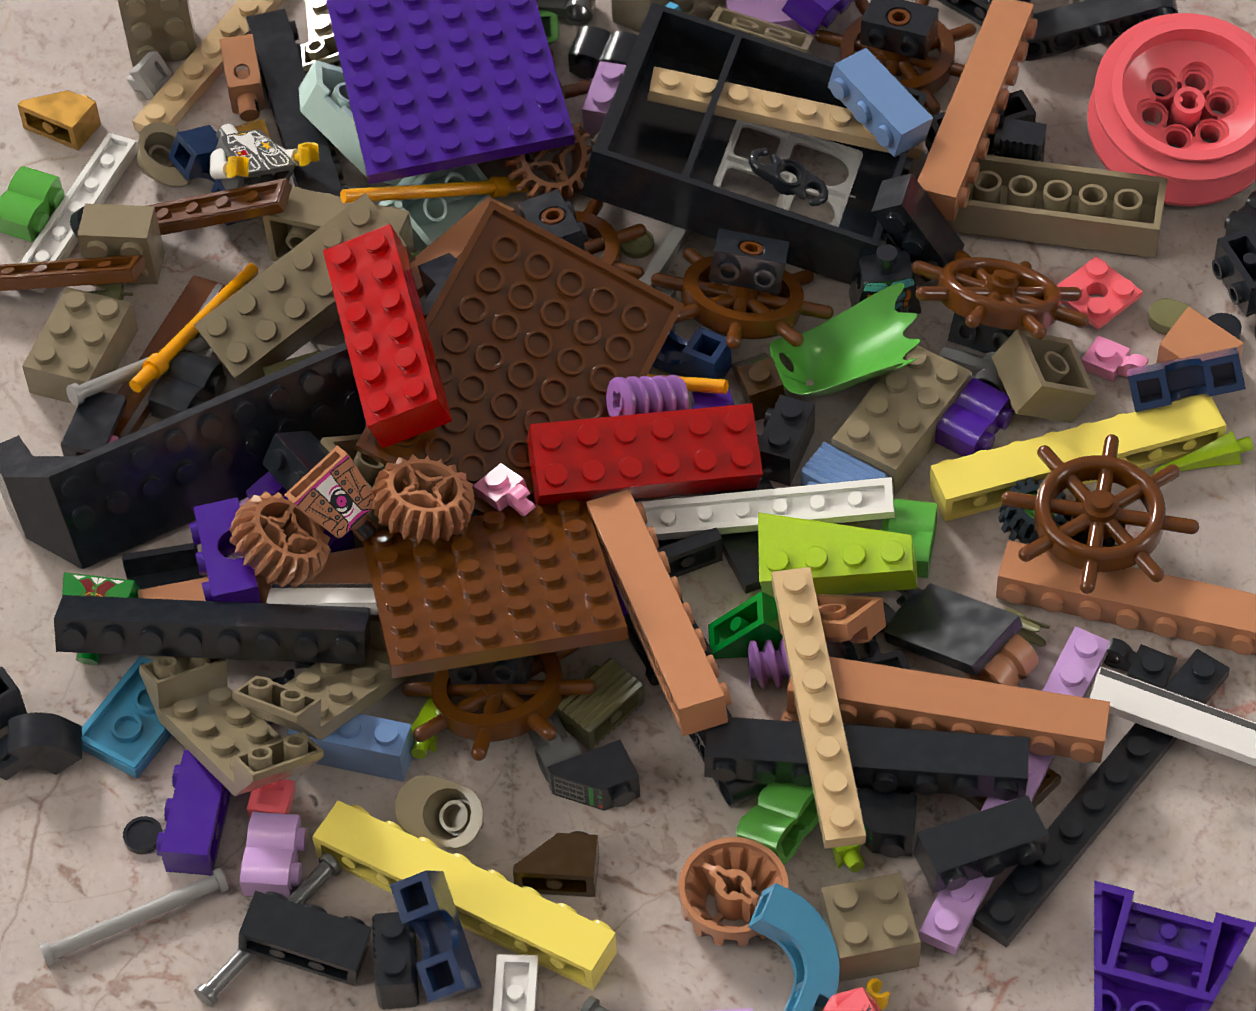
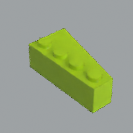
[758,512,918,598]

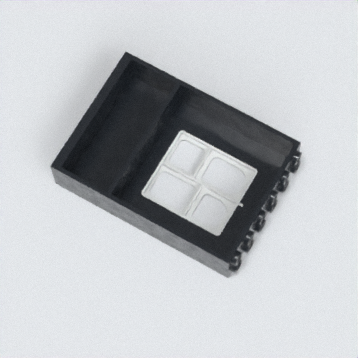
[582,2,930,285]

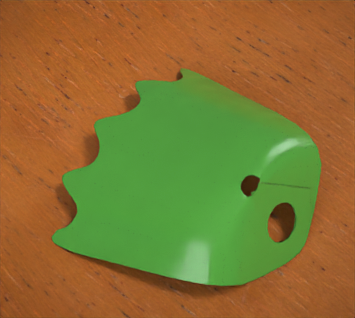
[769,283,921,397]

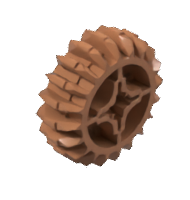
[503,115,593,199]
[372,454,475,544]
[229,491,331,588]

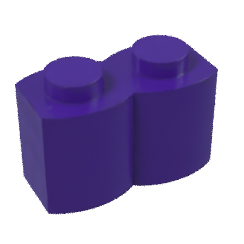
[935,378,1014,457]

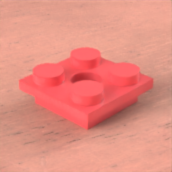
[1057,256,1143,330]

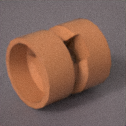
[965,633,1038,687]

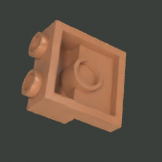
[778,594,886,643]

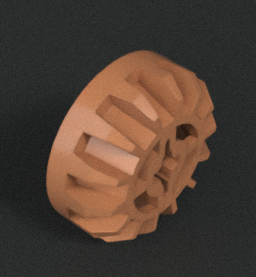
[679,837,789,947]

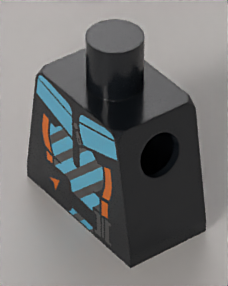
[849,244,921,314]

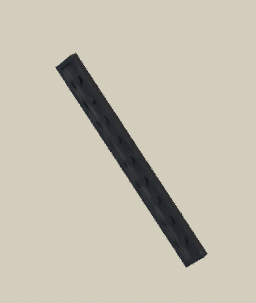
[973,649,1230,948]

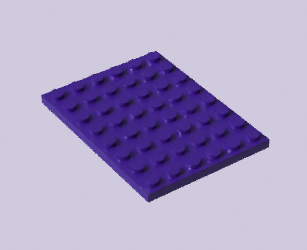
[325,0,575,185]

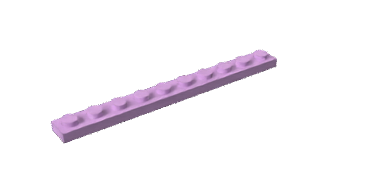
[918,626,1111,955]

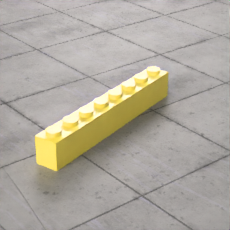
[929,394,1226,522]
[312,800,617,990]

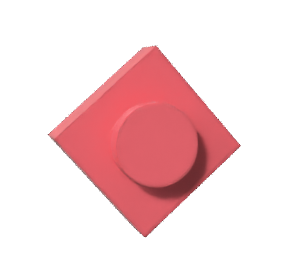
[246,779,296,817]

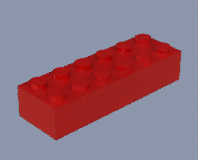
[323,224,452,448]
[527,403,763,506]

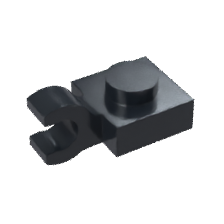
[1104,638,1177,689]

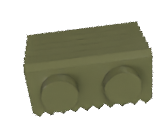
[555,658,644,750]

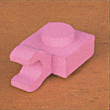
[1081,336,1149,382]
[473,463,535,516]

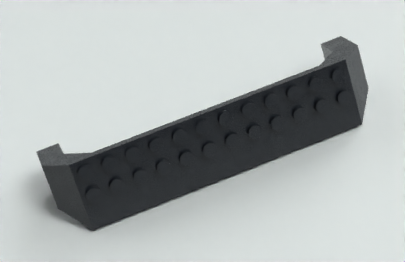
[0,253,458,569]

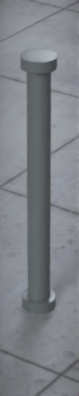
[194,853,342,1007]

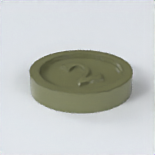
[620,230,654,259]

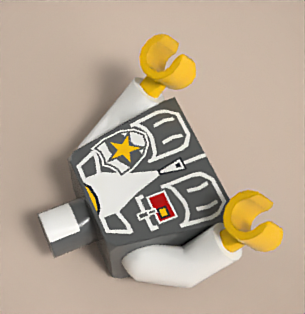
[210,124,320,190]

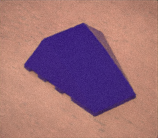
[1094,880,1256,1011]

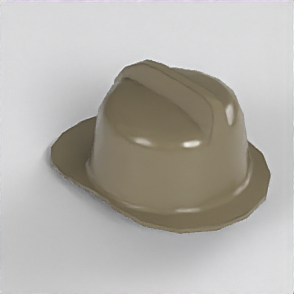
[137,122,193,187]
[395,775,484,848]

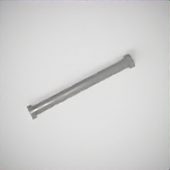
[66,336,210,406]
[39,868,229,967]

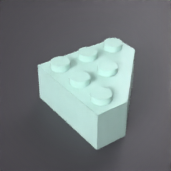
[299,60,403,186]

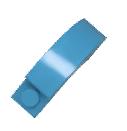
[748,883,839,1011]

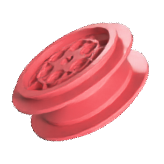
[1087,13,1256,206]

